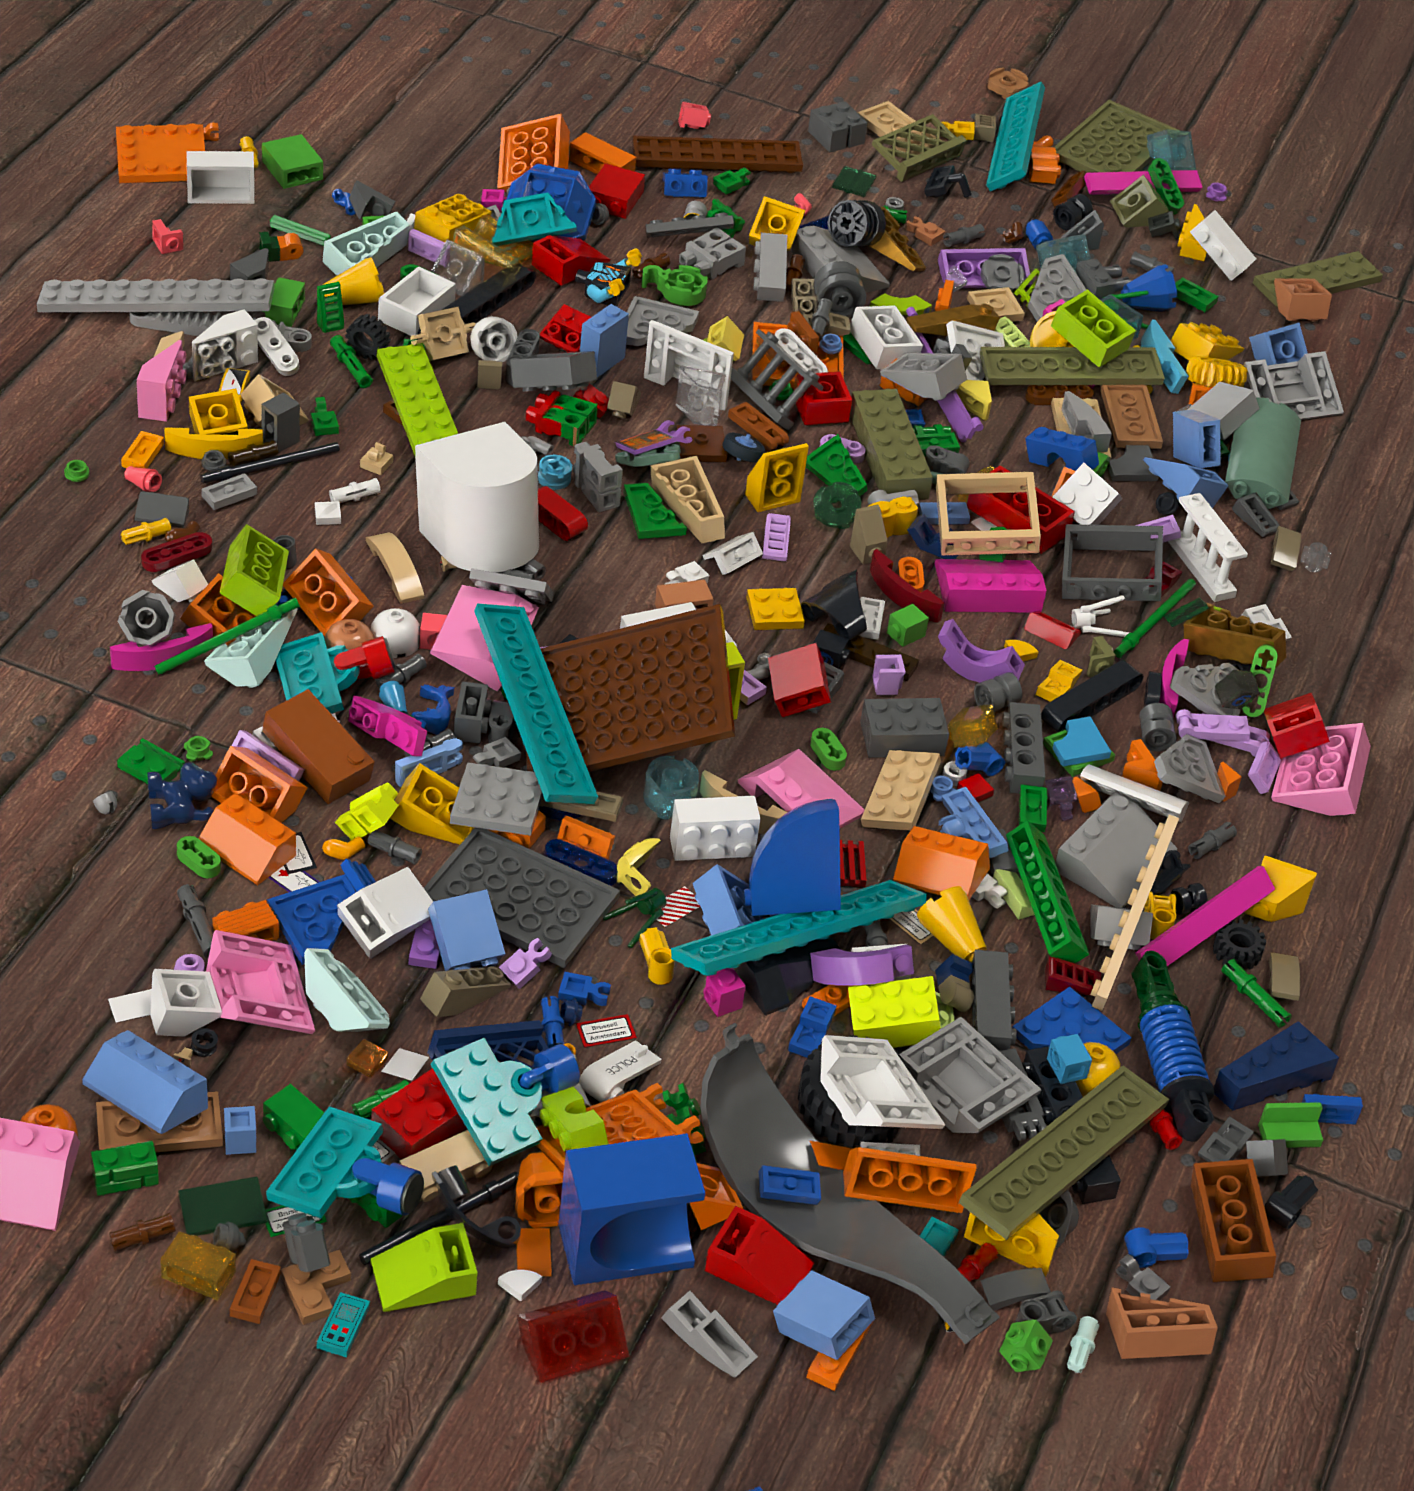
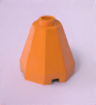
[515,1152,564,1228]

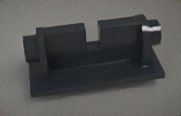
[1150,850,1191,895]

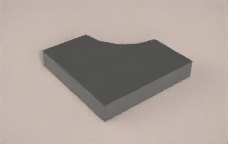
[1107,445,1158,481]

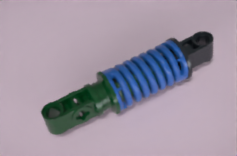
[1131,951,1214,1142]

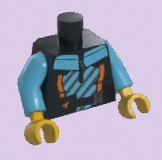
[575,249,642,307]

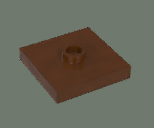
[676,425,727,462]

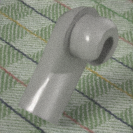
[521,436,554,456]
[747,653,771,681]

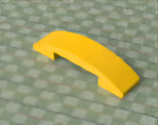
[165,428,263,459]

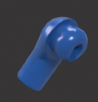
[332,189,356,215]

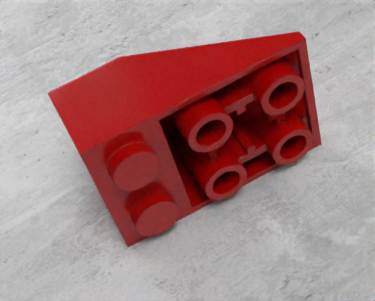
[532,235,610,286]
[1264,693,1330,759]
[705,1206,814,1305]

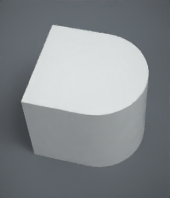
[415,422,539,573]

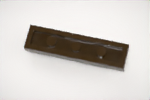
[823,623,919,682]

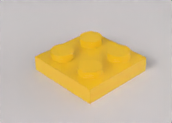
[746,588,805,630]

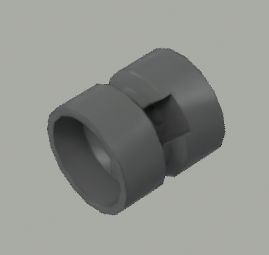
[974,672,1022,714]
[1139,703,1176,752]

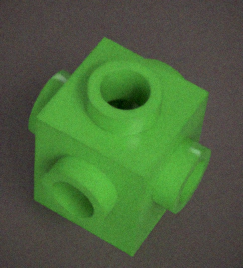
[999,1319,1053,1372]

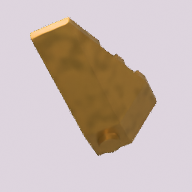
[870,207,926,271]
[906,304,1000,336]

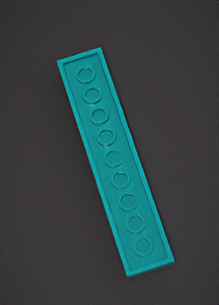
[474,603,598,804]
[671,880,926,976]

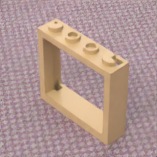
[936,472,1041,555]

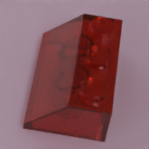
[517,1290,630,1383]

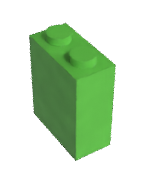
[262,134,323,189]

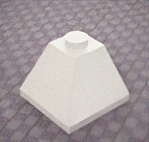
[150,969,222,1036]

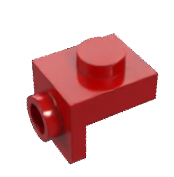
[573,383,609,419]

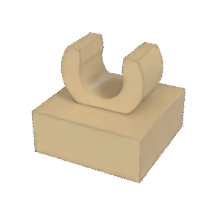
[360,442,393,475]

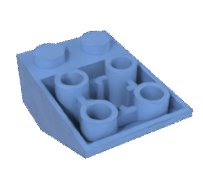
[1143,457,1229,508]

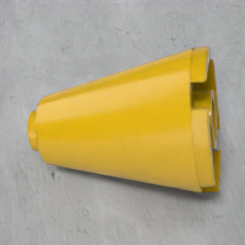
[322,257,385,305]
[917,886,987,963]

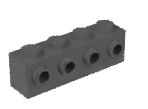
[971,950,1016,1051]

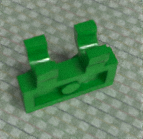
[662,1083,706,1155]

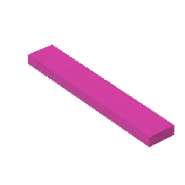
[1084,170,1203,195]
[1135,866,1275,966]

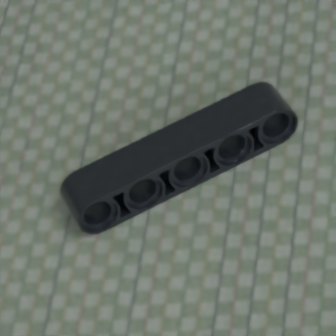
[1041,660,1144,732]

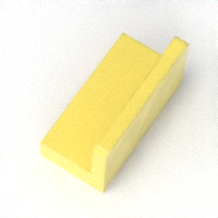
[707,316,744,361]

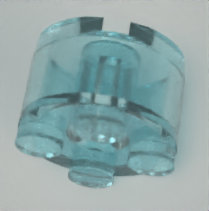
[643,756,699,819]

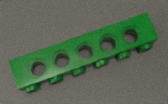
[1006,821,1090,964]

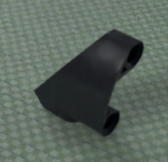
[801,570,867,641]
[432,1165,521,1249]

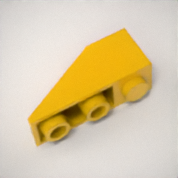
[1177,204,1207,261]

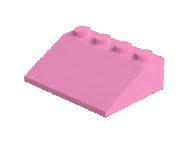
[430,585,539,691]
[1271,723,1371,816]
[0,1118,80,1231]

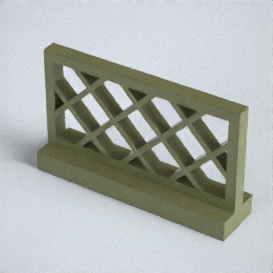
[872,114,967,182]

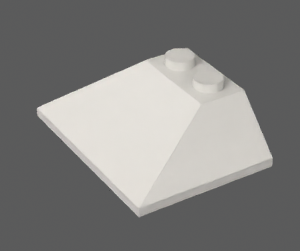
[644,320,734,411]
[821,1035,945,1129]

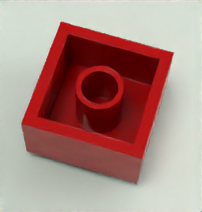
[794,371,852,425]

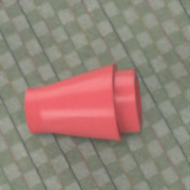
[124,466,162,492]

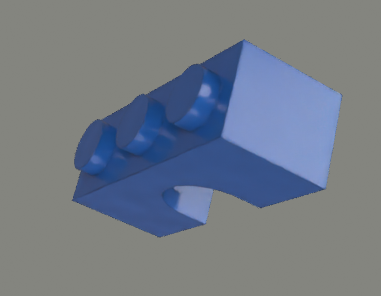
[1025,427,1099,471]

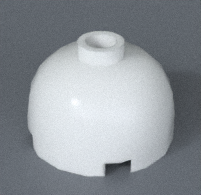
[470,316,517,362]
[370,609,420,658]

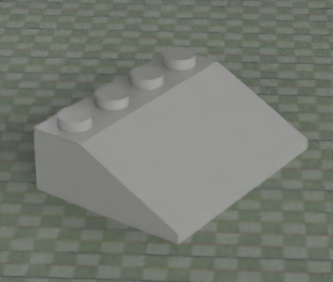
[791,226,890,293]
[1055,792,1177,908]

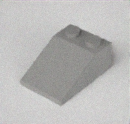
[880,353,967,400]

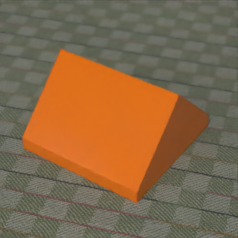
[689,1163,743,1230]

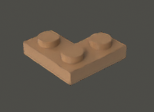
[281,1250,351,1325]

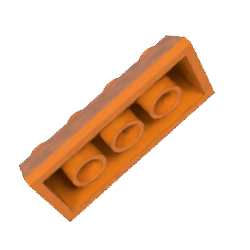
[843,1147,977,1213]

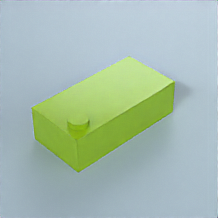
[219,524,289,616]

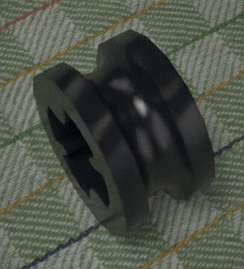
[191,1028,218,1057]

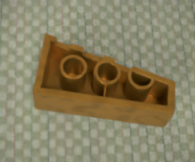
[1183,603,1286,669]

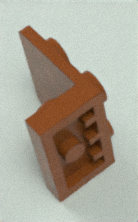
[756,311,819,367]

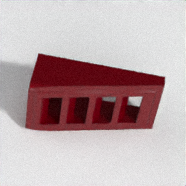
[1045,957,1101,996]

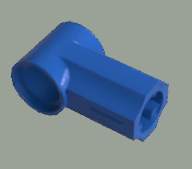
[954,742,1005,776]
[1124,1227,1189,1268]

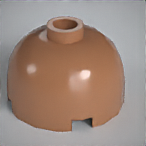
[325,619,374,650]

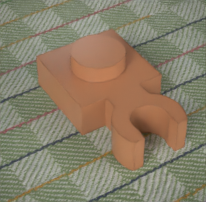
[905,216,946,246]

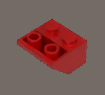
[539,304,591,352]

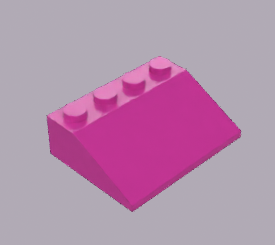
[935,559,1047,613]

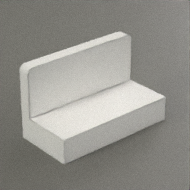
[702,532,763,575]

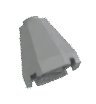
[118,590,176,647]

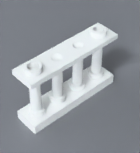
[1168,493,1248,602]

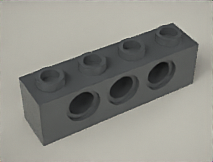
[1002,702,1045,794]

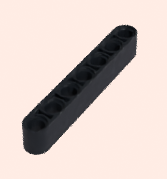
[418,262,536,334]

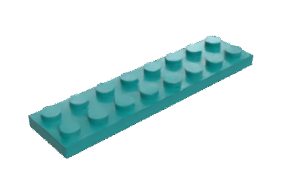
[986,82,1045,191]

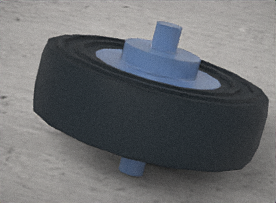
[722,432,765,463]

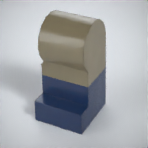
[935,954,974,1012]

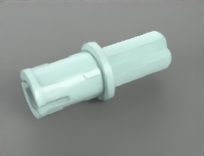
[1067,1316,1100,1373]

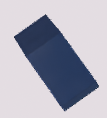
[907,514,958,559]

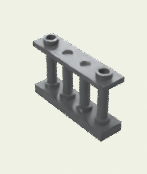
[731,329,824,431]

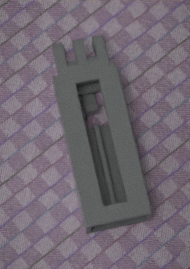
[999,1048,1047,1141]

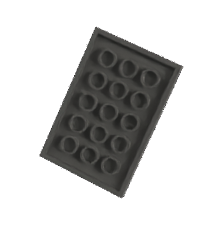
[424,827,620,968]

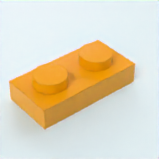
[121,431,164,468]

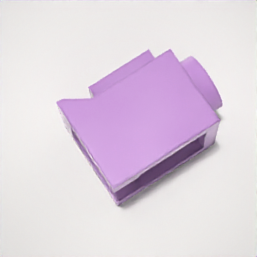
[872,655,906,695]

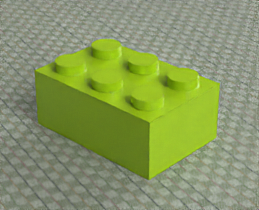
[1051,289,1136,367]

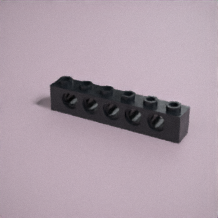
[1022,1046,1121,1204]

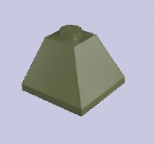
[1110,175,1169,227]

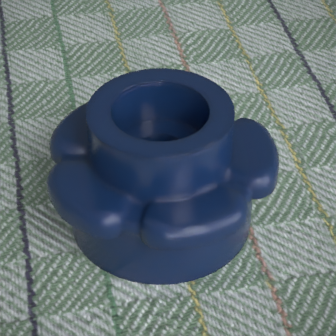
[560,998,582,1026]

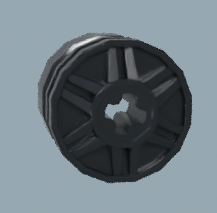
[828,200,886,247]

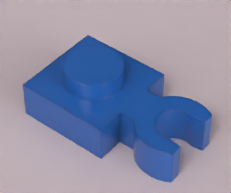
[558,972,611,1006]

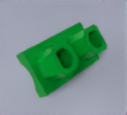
[706,199,745,238]

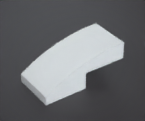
[1242,604,1292,641]

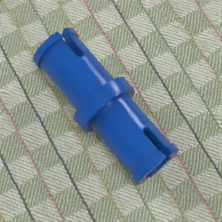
[541,996,565,1048]

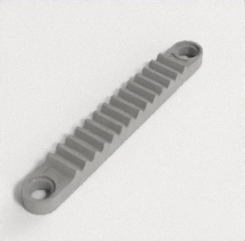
[129,311,312,352]

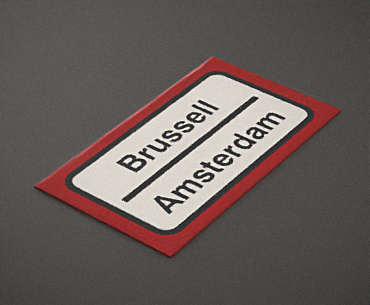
[576,1014,637,1047]

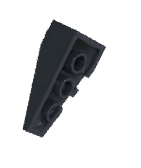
[737,937,841,1016]

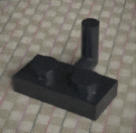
[924,165,972,198]

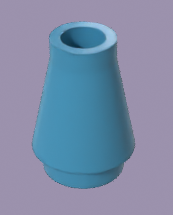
[379,681,408,715]

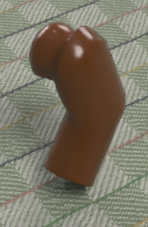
[1003,222,1023,244]

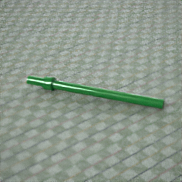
[1114,579,1196,658]
[154,597,300,675]

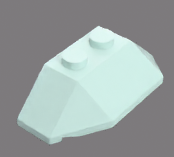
[304,948,390,1032]

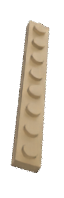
[1090,814,1179,1011]

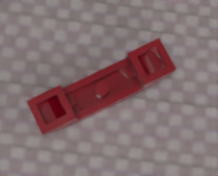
[870,549,945,623]

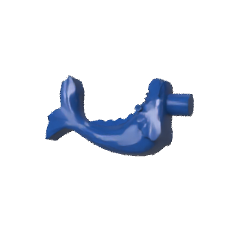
[411,684,455,735]

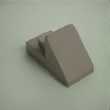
[477,360,502,390]

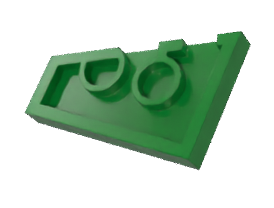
[623,483,687,539]

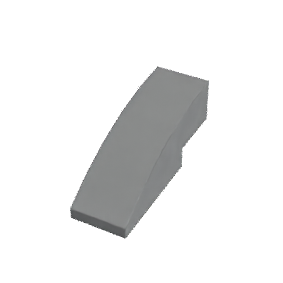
[1061,391,1112,452]
[661,1291,758,1377]

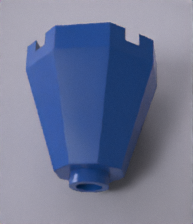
[1121,264,1177,312]

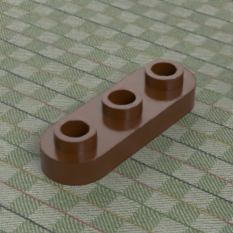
[1051,170,1086,208]
[1026,385,1094,405]

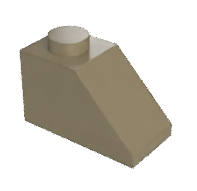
[607,381,641,419]
[850,504,888,564]

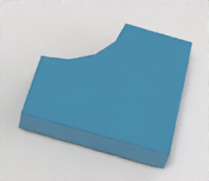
[1052,717,1111,767]

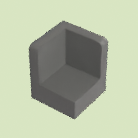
[1246,1139,1288,1176]

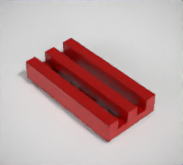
[840,840,867,887]

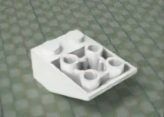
[192,309,258,381]
[337,867,433,959]

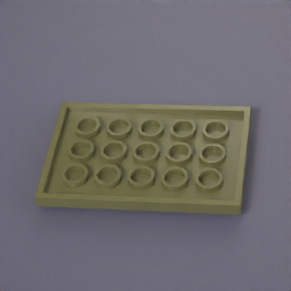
[1054,100,1180,173]

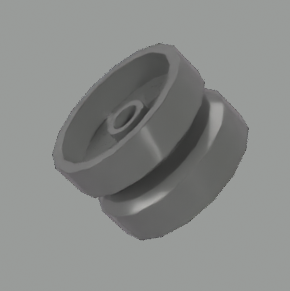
[813,261,867,317]

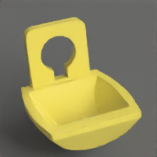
[616,838,661,896]

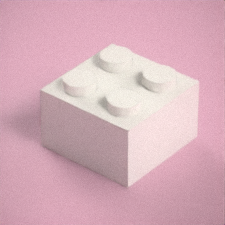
[1053,463,1123,525]

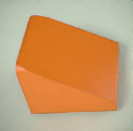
[1217,762,1242,802]
[1073,777,1102,813]

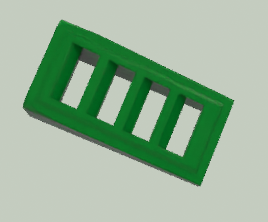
[317,281,344,333]

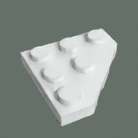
[946,321,1005,381]

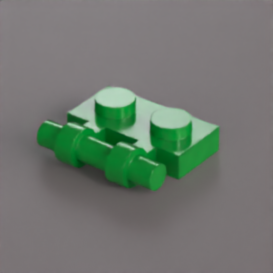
[913,424,960,457]

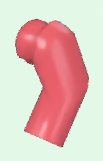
[794,193,812,217]

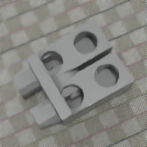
[679,227,746,280]
[573,442,623,512]

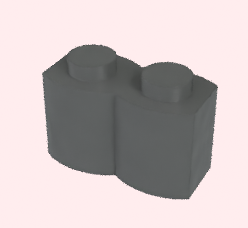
[283,1213,330,1272]

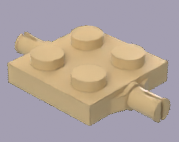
[410,307,476,361]

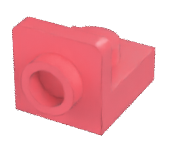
[152,219,183,254]

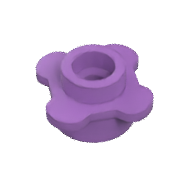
[1206,183,1228,201]

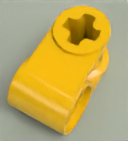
[1144,892,1176,940]

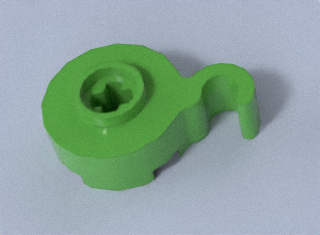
[641,265,707,306]

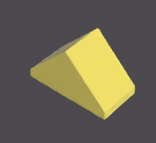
[955,380,992,421]

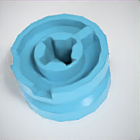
[538,454,572,490]

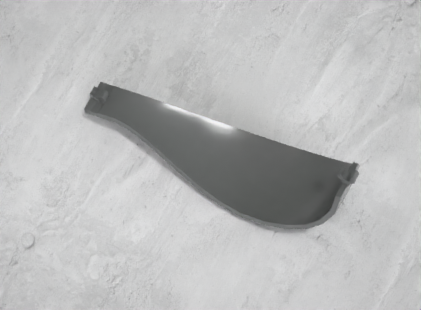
[700,1023,1000,1345]

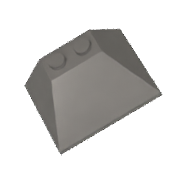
[1244,351,1344,420]
[899,1017,1041,1133]

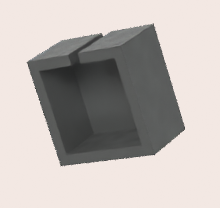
[808,101,868,152]

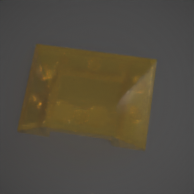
[453,215,533,268]

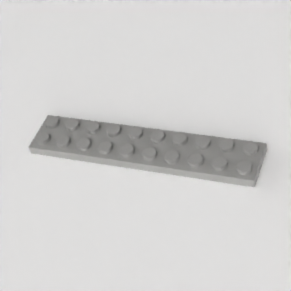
[37,278,275,312]

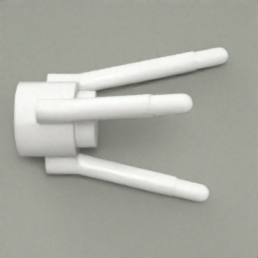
[1072,596,1129,637]

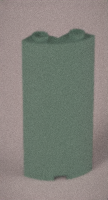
[1225,397,1301,509]

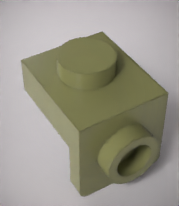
[1087,636,1116,678]

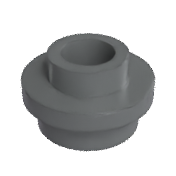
[202,450,226,472]

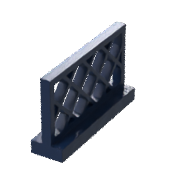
[427,1020,549,1069]

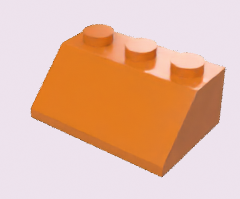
[283,548,374,637]
[211,746,308,823]
[198,793,296,886]
[893,826,990,900]

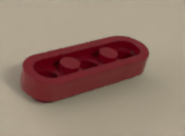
[141,532,212,572]

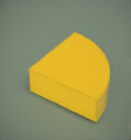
[1004,640,1039,661]

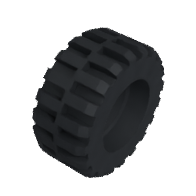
[797,1035,910,1148]

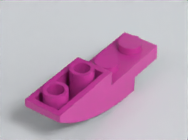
[348,696,427,756]

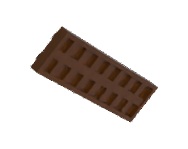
[632,136,803,173]

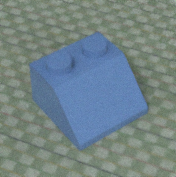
[1249,323,1308,365]

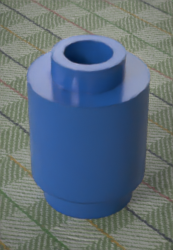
[1026,219,1053,250]

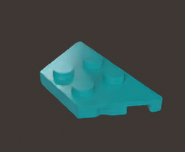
[492,192,577,247]

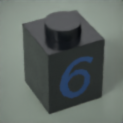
[813,629,851,669]

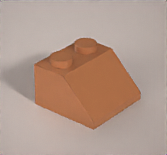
[1274,278,1332,322]

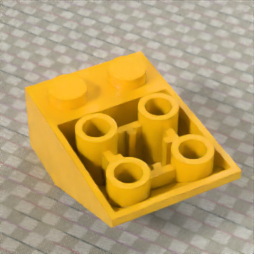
[414,194,492,252]
[1170,322,1245,360]

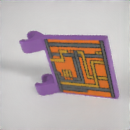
[615,420,692,455]

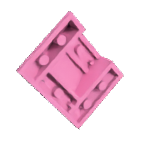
[738,749,864,828]
[206,930,315,1034]

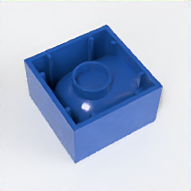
[559,1134,705,1285]

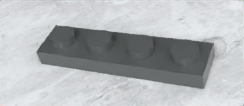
[646,213,734,238]

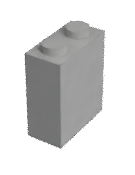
[1187,381,1259,440]

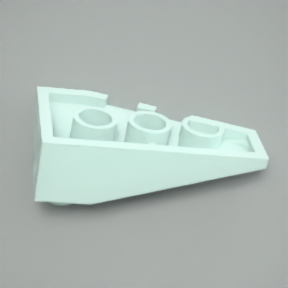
[204,608,298,688]

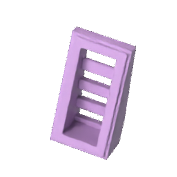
[762,513,791,561]

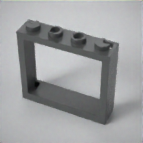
[1062,524,1163,601]

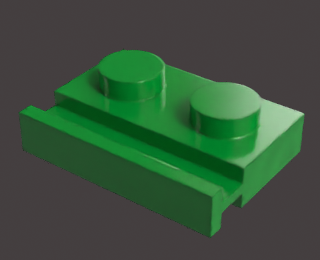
[117,738,185,784]

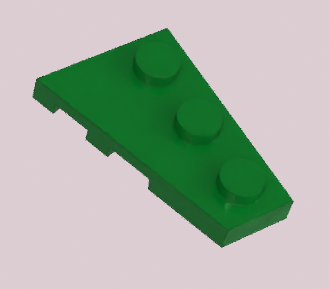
[806,434,868,504]

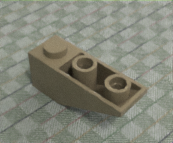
[420,966,512,1017]

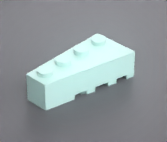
[322,211,410,275]

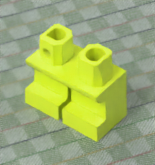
[335,782,399,840]

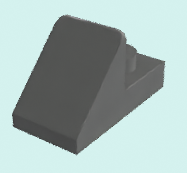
[349,180,396,219]

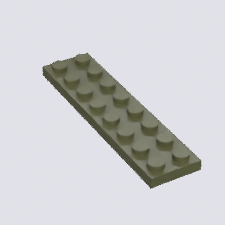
[979,347,1165,385]

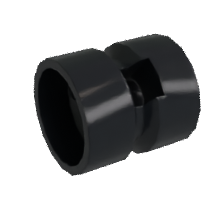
[1053,194,1093,230]

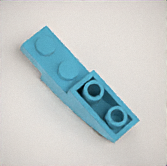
[1141,320,1189,394]

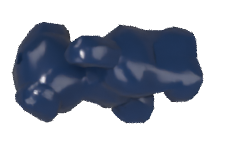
[147,762,217,829]

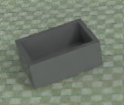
[510,351,597,392]
[860,698,949,758]

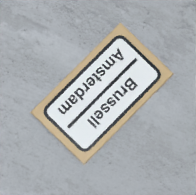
[889,909,933,944]

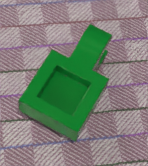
[713,168,751,194]
[311,397,339,436]

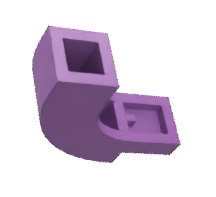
[938,619,1025,682]
[810,945,914,986]

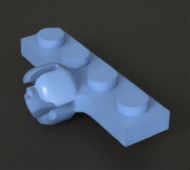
[938,787,1009,858]

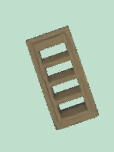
[974,114,996,142]

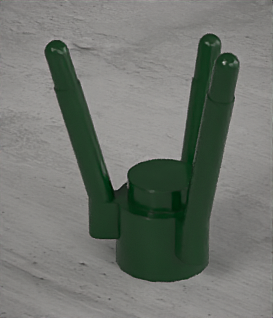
[603,888,667,948]

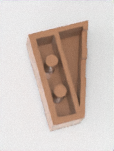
[1106,1288,1218,1359]

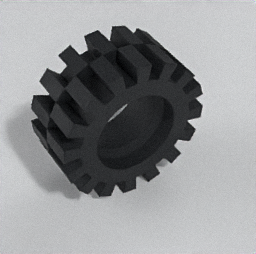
[345,314,391,360]
[1213,919,1266,970]

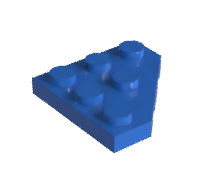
[267,874,356,965]
[1012,987,1132,1054]

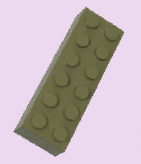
[850,389,933,500]

